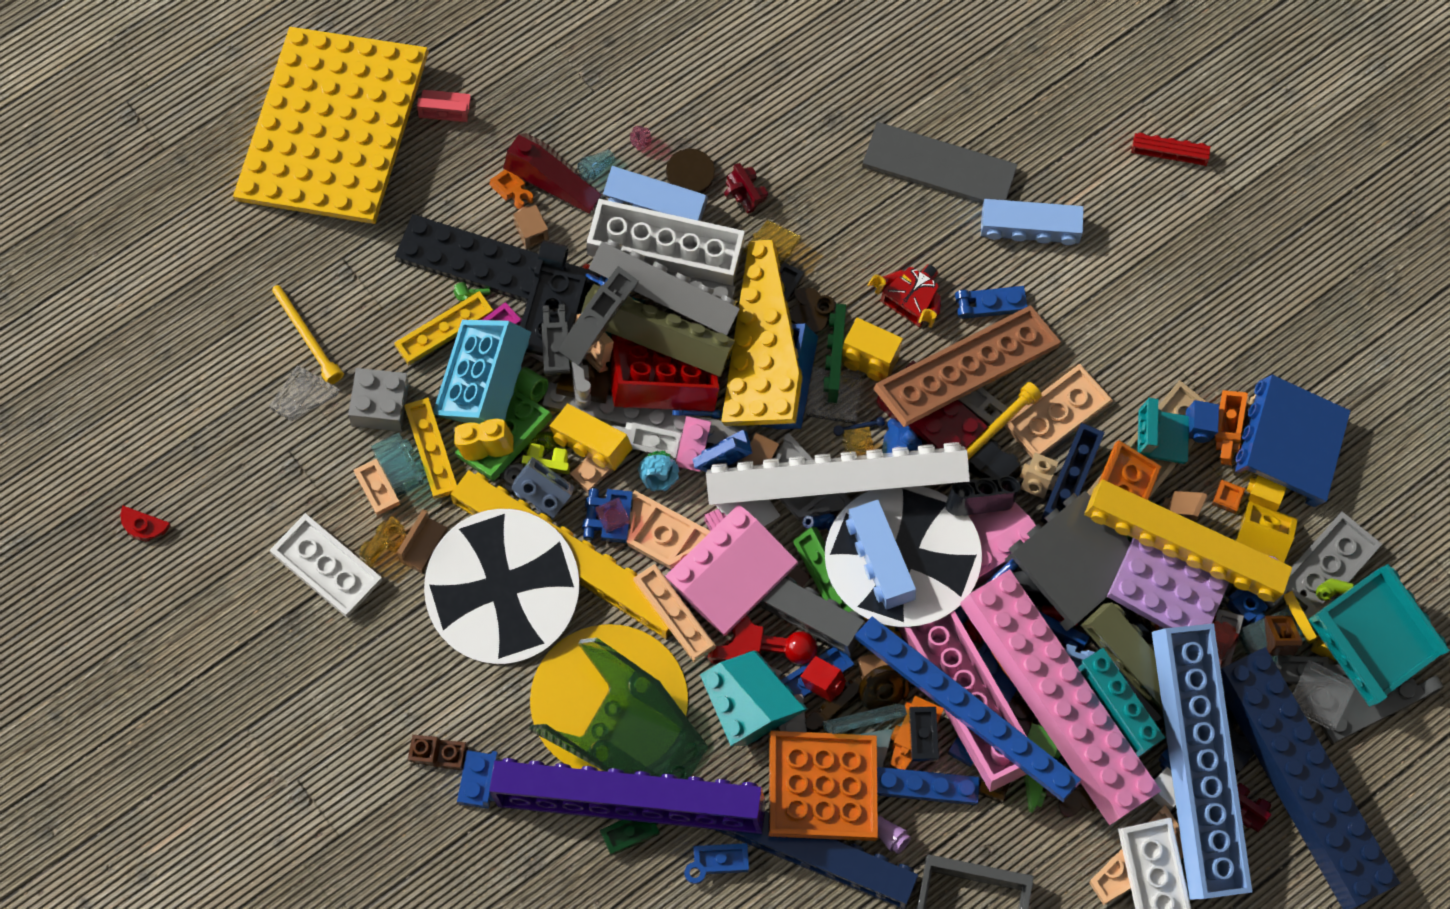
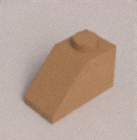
[1162,491,1207,522]

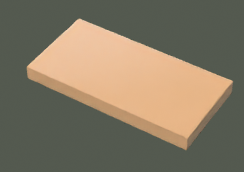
[1004,364,1113,458]

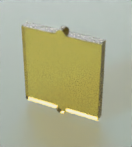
[744,220,802,266]

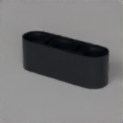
[945,476,1021,516]

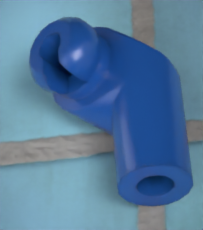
[803,513,836,531]

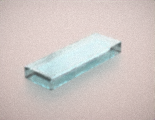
[823,704,907,734]

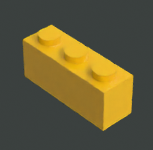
[549,403,633,471]

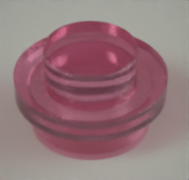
[630,125,651,150]

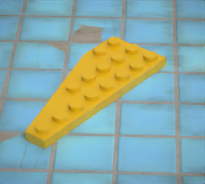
[721,240,802,426]

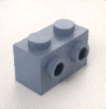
[511,457,574,518]

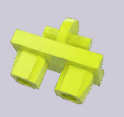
[522,443,570,475]

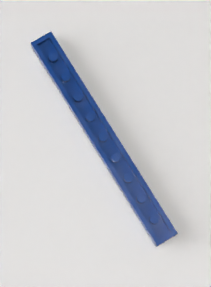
[855,616,1081,802]

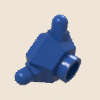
[882,419,922,453]

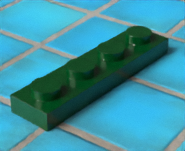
[823,303,846,403]

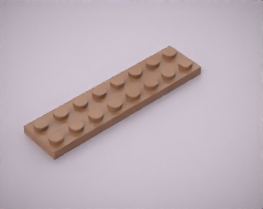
[874,305,1061,427]

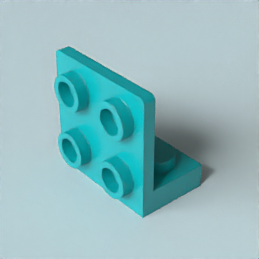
[1137,398,1189,464]

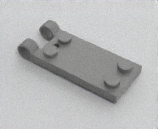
[1263,511,1382,635]

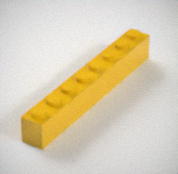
[1084,479,1292,603]

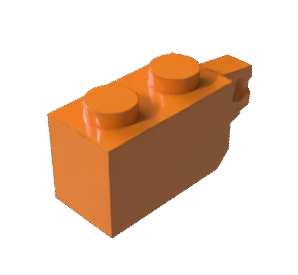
[1215,390,1249,465]
[890,696,944,770]

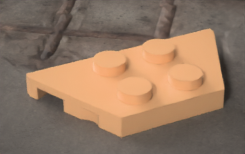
[627,490,711,569]

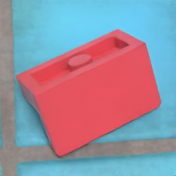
[417,90,471,122]

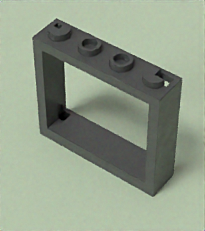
[916,854,1034,909]

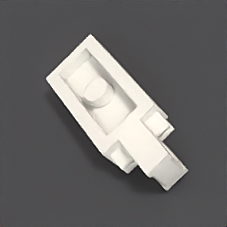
[612,422,682,458]

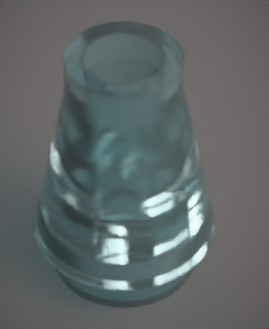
[577,149,615,180]

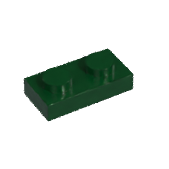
[600,820,660,856]

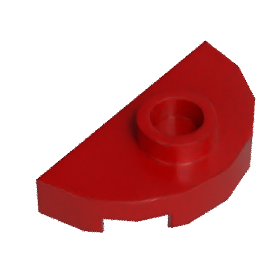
[120,505,171,541]

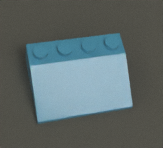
[433,320,531,424]

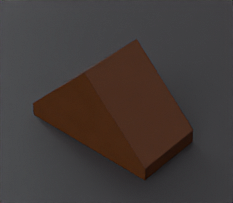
[1265,616,1302,656]

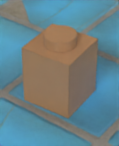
[513,205,549,249]

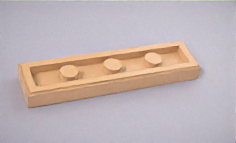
[633,564,716,663]

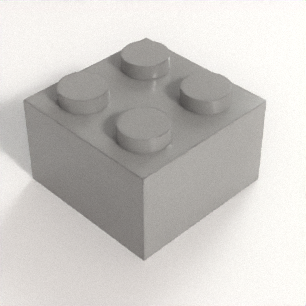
[348,368,409,432]

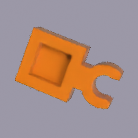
[489,170,534,209]

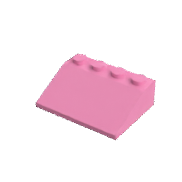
[968,502,1036,589]
[665,504,799,636]

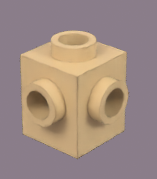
[1019,452,1059,499]

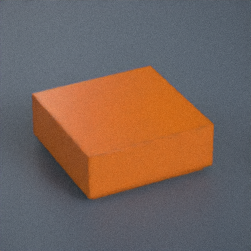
[1212,479,1245,514]

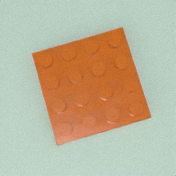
[769,731,878,841]

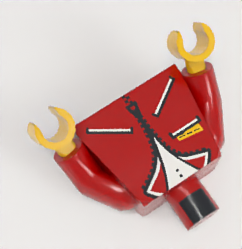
[867,264,941,328]

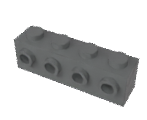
[760,576,865,656]

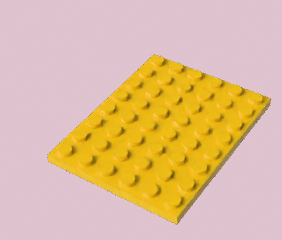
[233,27,429,224]

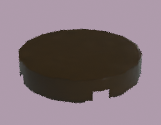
[666,148,715,194]
[858,665,910,713]

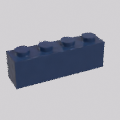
[1041,423,1105,523]

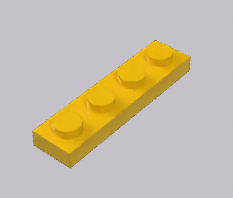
[394,291,493,366]
[404,398,457,499]

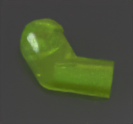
[521,431,556,455]

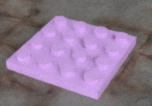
[1107,538,1229,629]

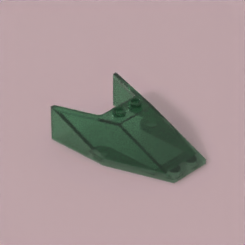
[528,637,708,780]

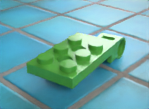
[455,367,553,481]

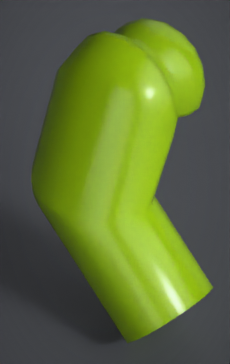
[1316,578,1354,601]

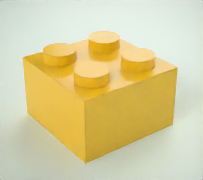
[841,317,903,381]

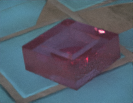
[595,498,630,533]

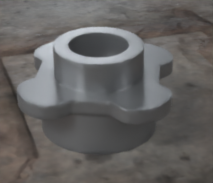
[500,463,524,492]

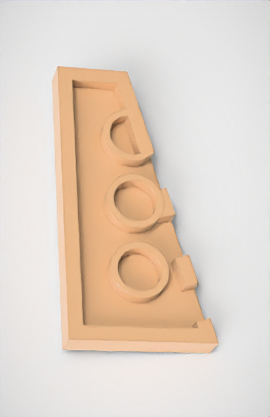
[1089,805,1183,905]

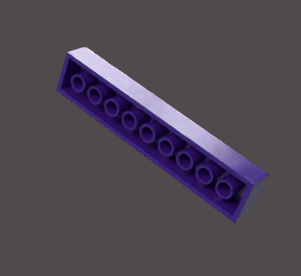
[489,758,766,834]

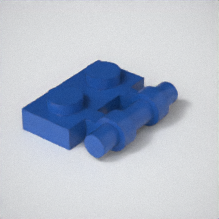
[582,488,633,543]

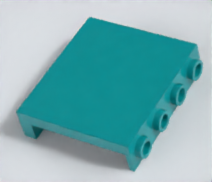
[1308,564,1450,707]
[1078,648,1165,757]

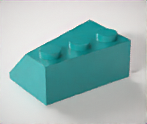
[700,651,808,746]

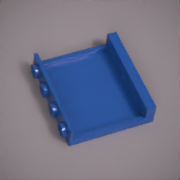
[1235,375,1350,507]

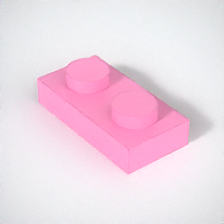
[676,416,712,472]

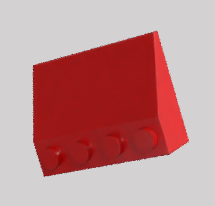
[610,334,719,411]

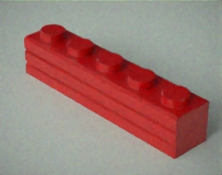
[1131,133,1211,166]

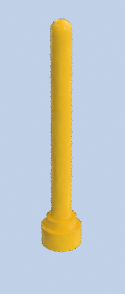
[272,285,344,385]
[966,382,1042,460]

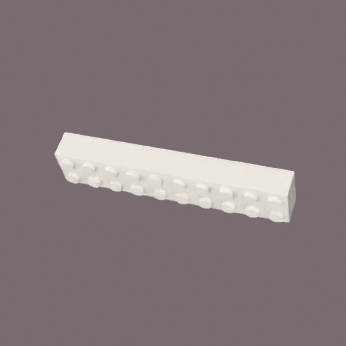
[706,442,970,505]

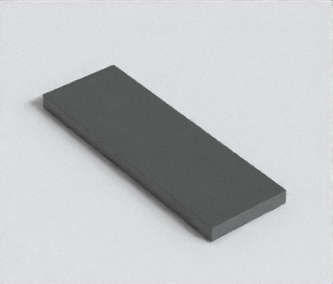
[862,122,1018,204]

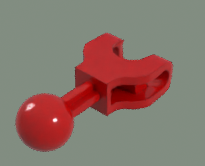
[708,615,818,665]

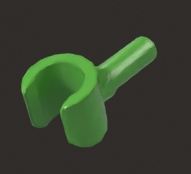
[453,282,490,301]

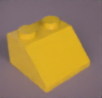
[1235,501,1298,563]

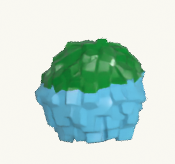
[638,451,679,491]

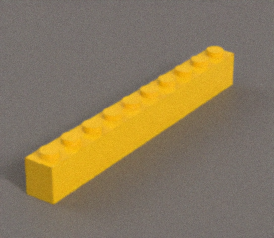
[451,470,671,639]

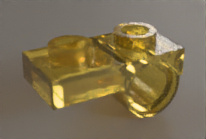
[359,516,406,568]

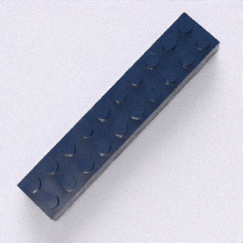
[1221,647,1401,909]

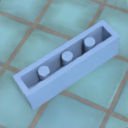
[603,166,708,221]
[981,199,1084,245]
[846,500,916,610]

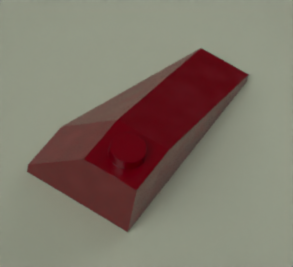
[503,133,602,214]

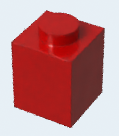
[800,656,846,702]

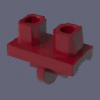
[724,163,768,214]
[1237,783,1271,833]

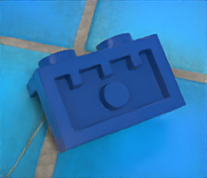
[692,430,753,472]
[457,750,502,809]

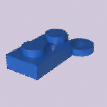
[684,843,749,884]

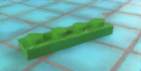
[793,527,863,617]

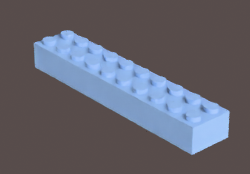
[1152,623,1252,900]

